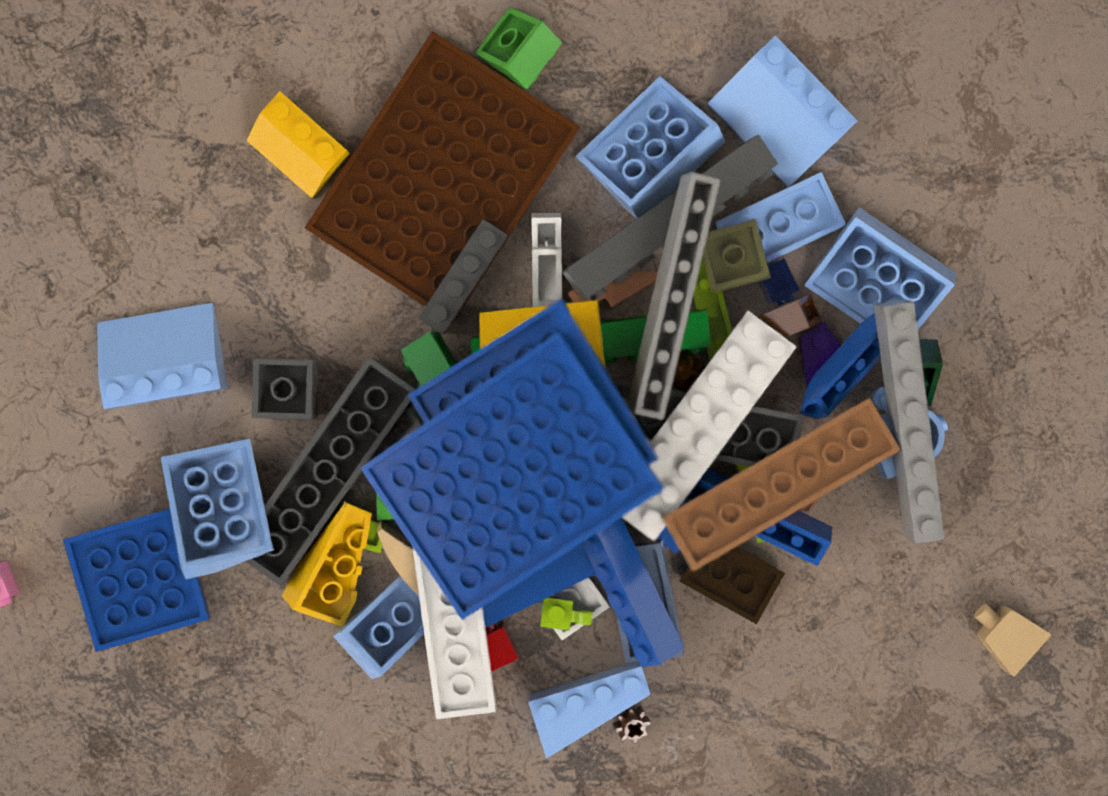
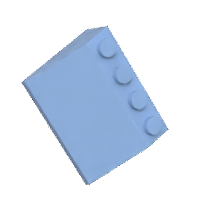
[708,35,857,187]
[576,76,725,219]
[804,207,956,329]
[97,303,228,409]
[161,439,273,579]

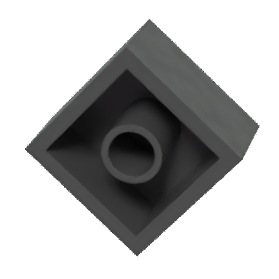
[252,358,319,420]

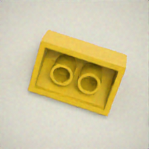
[247,91,351,199]

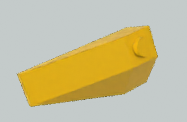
[282,502,372,627]

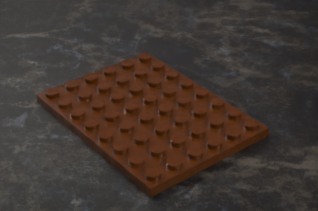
[305,31,580,324]

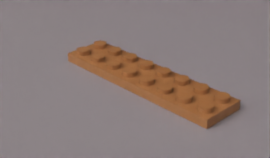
[662,398,901,572]

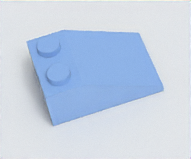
[333,576,424,679]

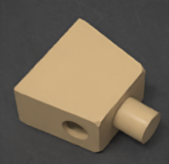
[974,604,1052,677]

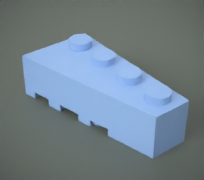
[528,662,651,759]

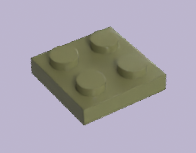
[703,219,771,293]

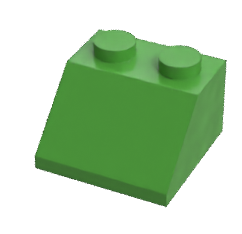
[475,7,562,89]

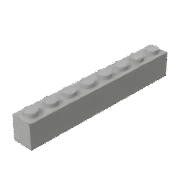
[627,172,720,420]
[874,299,944,544]

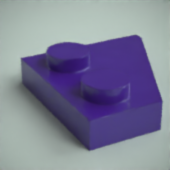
[799,321,841,390]

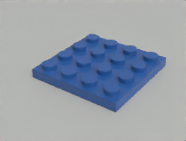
[63,509,211,652]

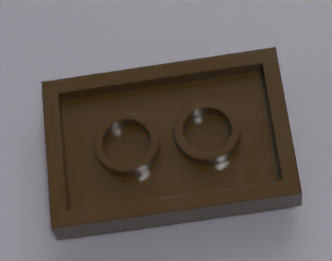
[679,546,785,624]

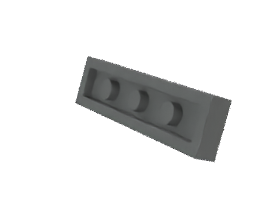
[419,219,508,335]

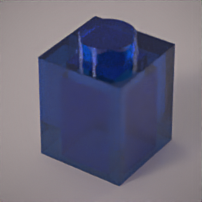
[758,258,800,306]

